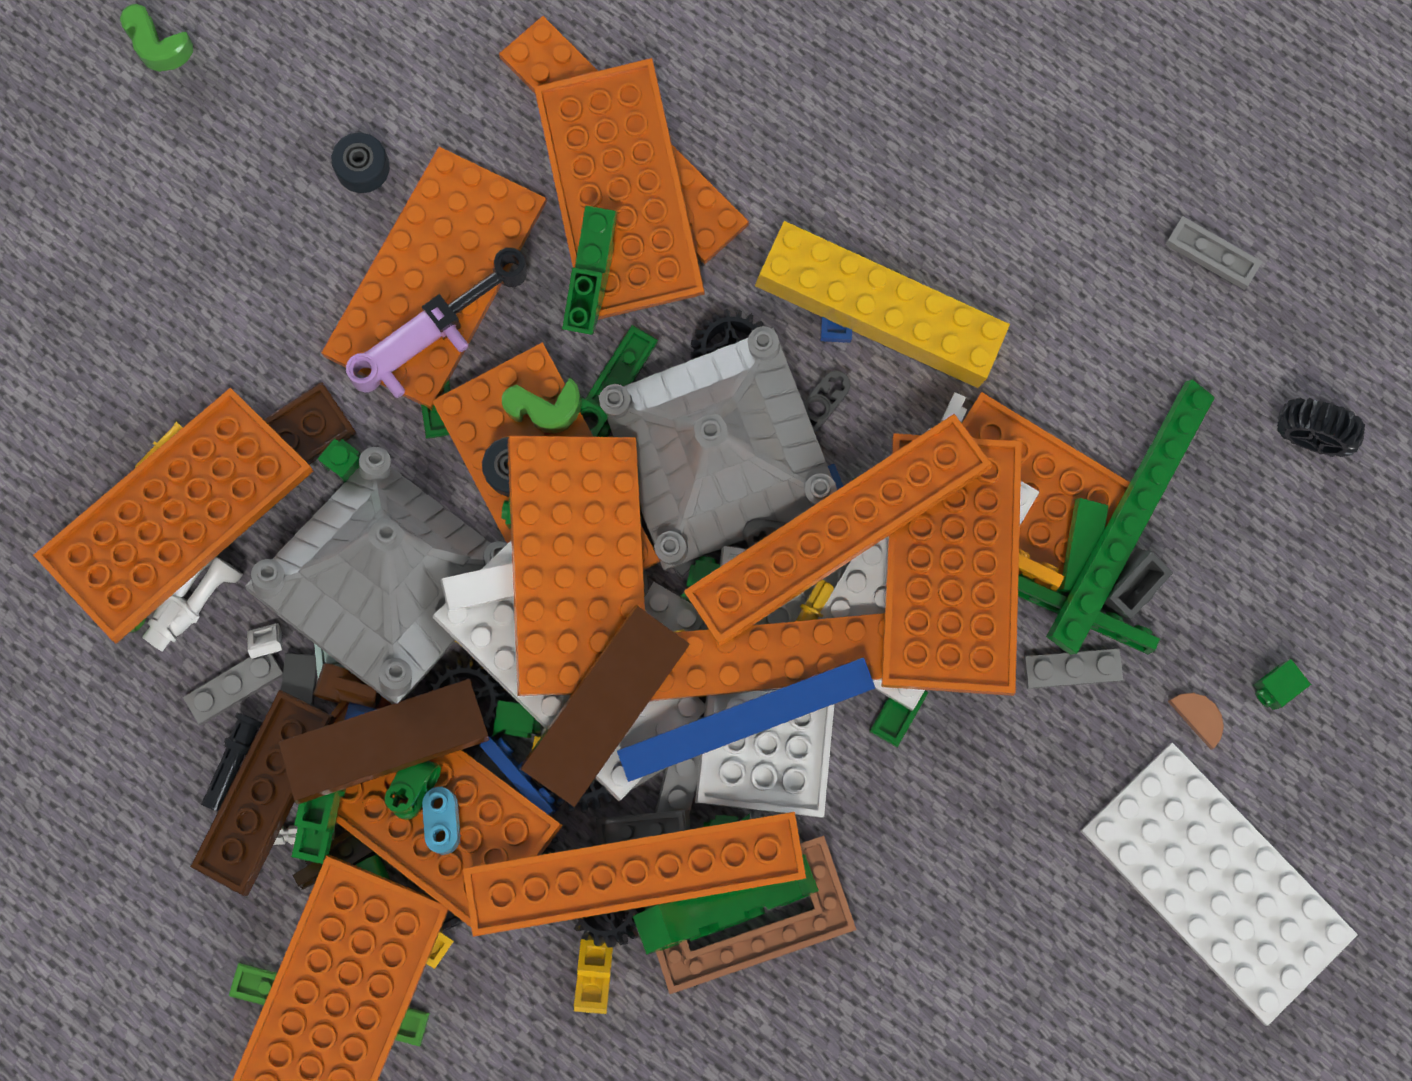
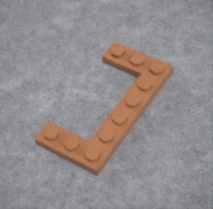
[656,836,856,994]

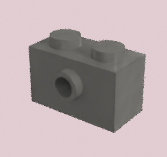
[1104,549,1173,619]

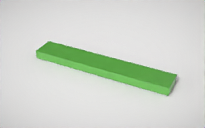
[229,963,430,1047]

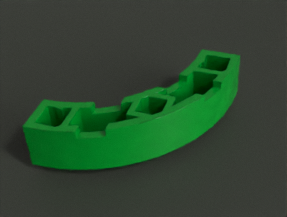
[633,854,819,955]

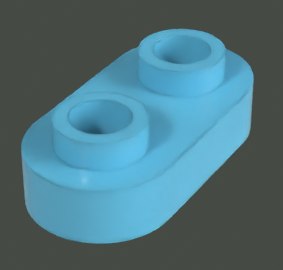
[422,787,460,855]

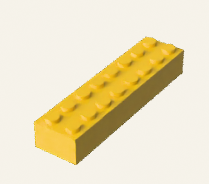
[755,221,1010,388]

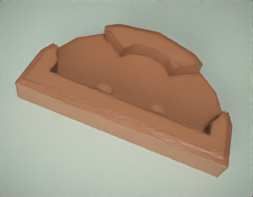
[1168,693,1224,750]

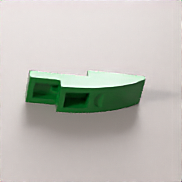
[562,205,618,335]
[291,789,346,864]

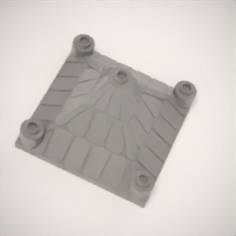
[598,326,837,571]
[245,447,508,704]

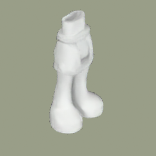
[142,555,243,652]

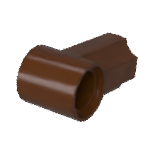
[313,663,381,709]

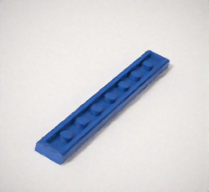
[617,657,875,782]

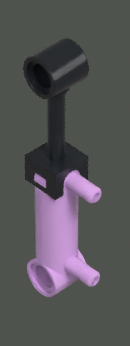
[346,248,527,398]

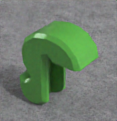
[120,4,193,72]
[502,378,582,434]

